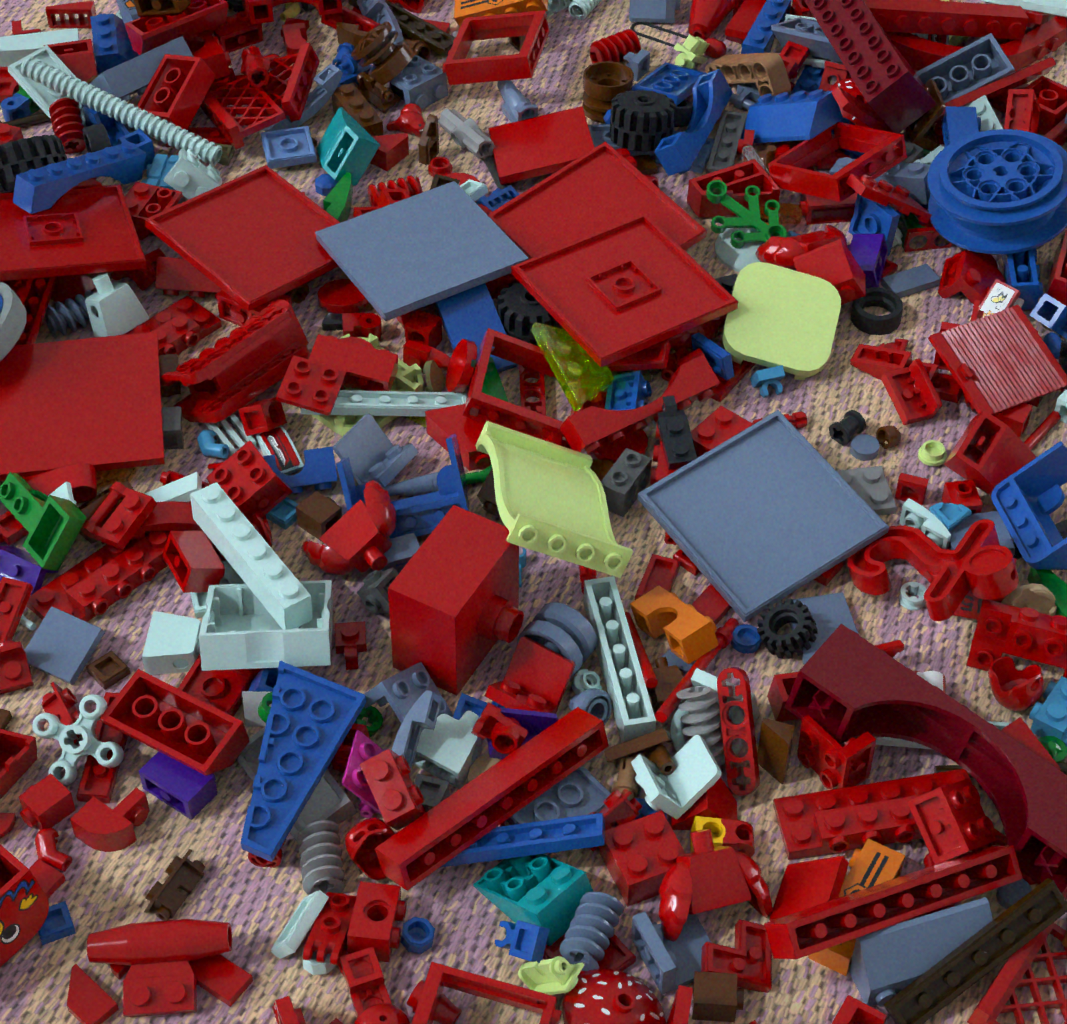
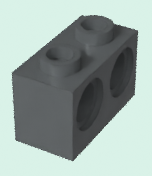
[601,448,652,517]

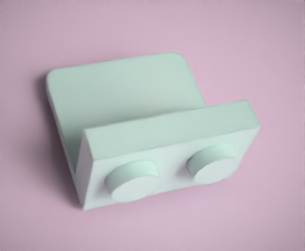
[163,148,222,200]
[631,735,722,820]

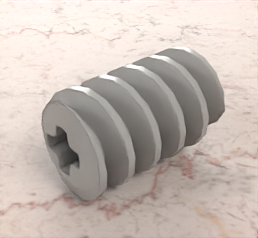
[676,686,724,756]
[297,820,346,895]

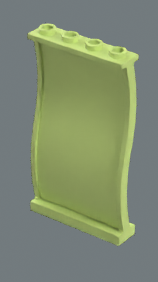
[475,421,633,578]

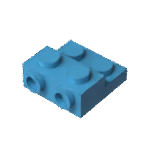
[1029,676,1067,747]

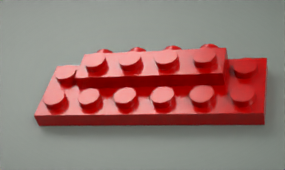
[123,296,222,355]
[26,531,170,622]
[773,769,972,860]

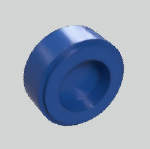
[731,624,762,654]

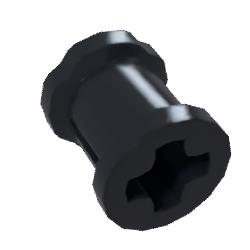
[829,410,866,446]

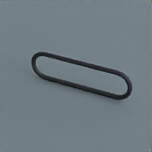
[630,22,688,47]

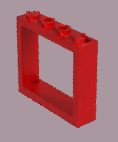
[442,10,550,85]
[768,122,907,202]
[463,328,591,449]
[411,962,562,1024]

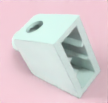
[85,273,150,337]
[142,611,201,675]
[413,711,482,789]

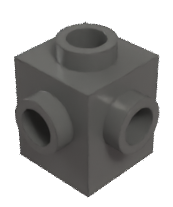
[357,568,399,615]

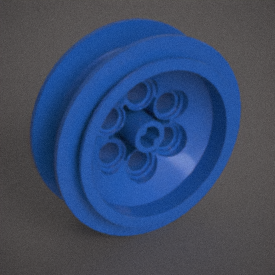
[927,129,1067,254]

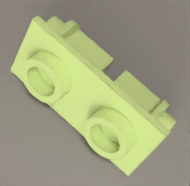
[518,956,584,995]

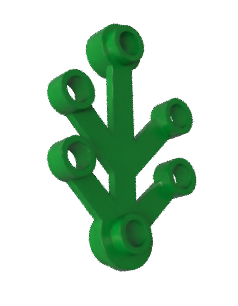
[706,180,788,248]

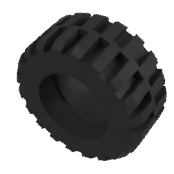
[0,135,67,193]

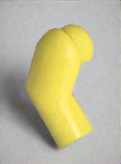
[279,2,301,22]

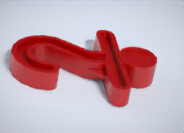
[846,519,1019,621]

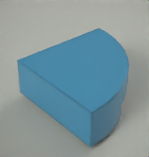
[929,502,972,532]

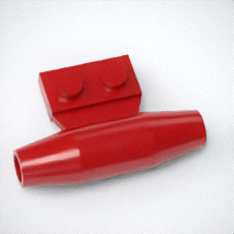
[87,919,233,1017]

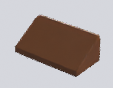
[757,718,795,784]

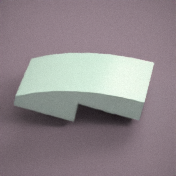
[899,498,951,549]

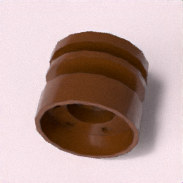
[351,22,415,85]
[582,61,634,123]

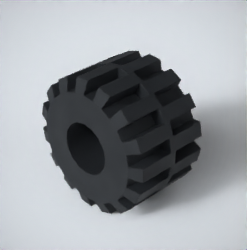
[609,90,676,152]
[497,281,566,351]

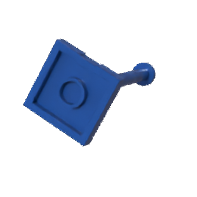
[848,194,928,256]

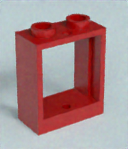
[1004,89,1041,134]

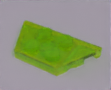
[531,323,614,411]

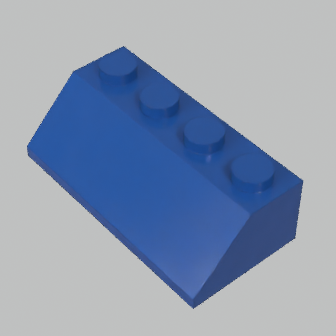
[742,89,843,143]

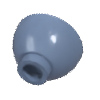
[569,689,612,725]

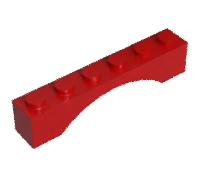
[559,355,720,455]

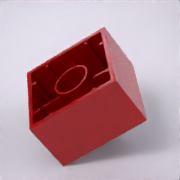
[388,505,524,696]

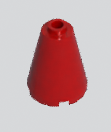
[688,0,737,40]

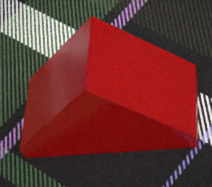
[370,133,409,171]

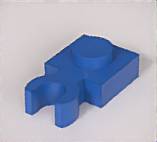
[495,920,550,963]

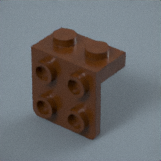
[906,79,946,151]

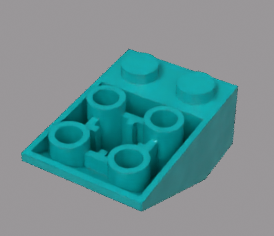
[316,107,380,186]
[473,854,593,946]

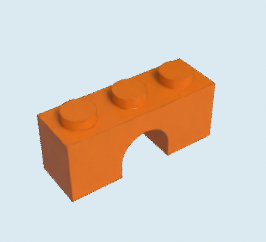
[630,585,718,664]

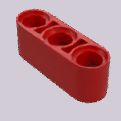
[23,462,97,504]

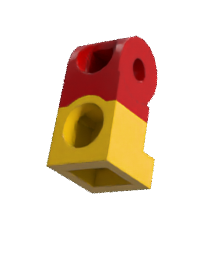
[689,816,755,857]

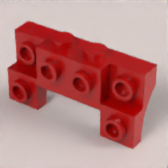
[966,600,1067,678]

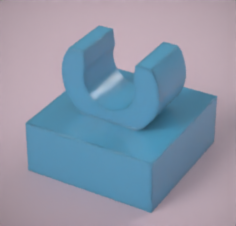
[750,365,785,398]

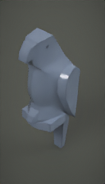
[497,80,538,123]

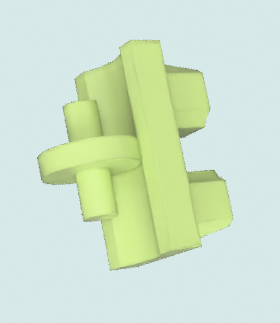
[673,34,709,69]

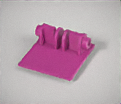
[342,730,384,818]

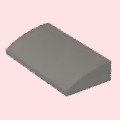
[237,727,358,843]

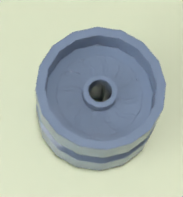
[517,602,598,681]

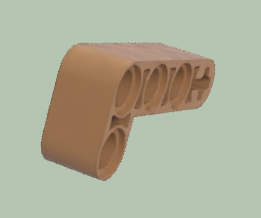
[705,52,791,96]

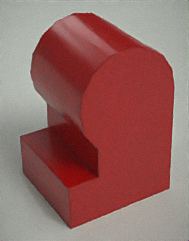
[342,313,382,340]

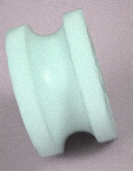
[899,582,927,610]

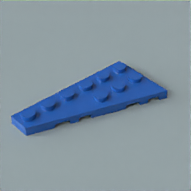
[241,661,367,862]

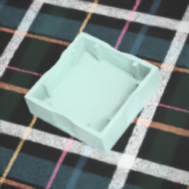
[199,580,334,671]

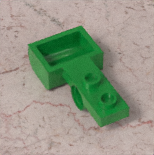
[0,472,87,571]

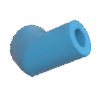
[197,430,229,458]

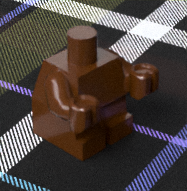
[646,657,687,714]

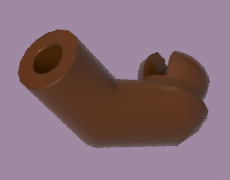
[645,745,676,775]

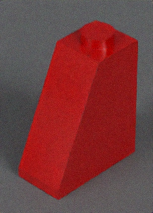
[425,404,491,471]

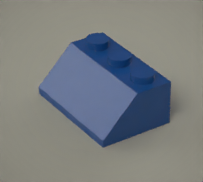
[90,14,139,75]

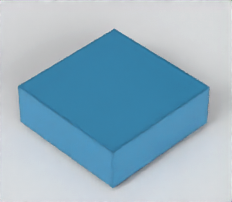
[265,497,298,530]

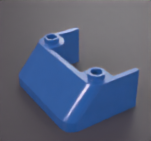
[336,434,469,539]
[991,441,1067,570]

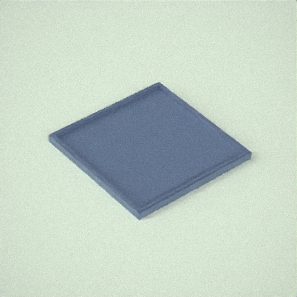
[315,181,529,321]
[638,410,889,622]

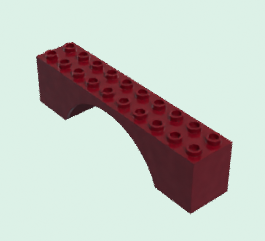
[804,0,936,134]
[784,624,1067,899]

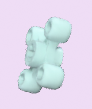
[32,694,124,786]

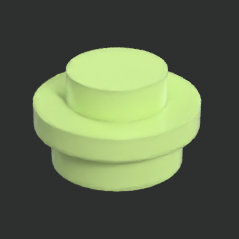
[918,440,947,466]

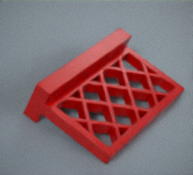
[245,42,320,125]
[200,75,286,150]
[967,922,1067,1024]

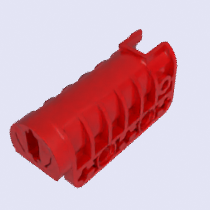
[160,300,310,423]

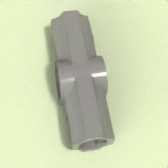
[438,109,495,159]

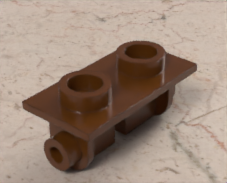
[357,72,402,113]
[144,849,205,921]

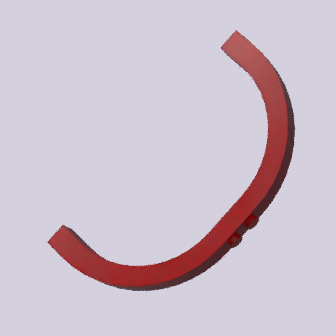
[885,15,1067,72]

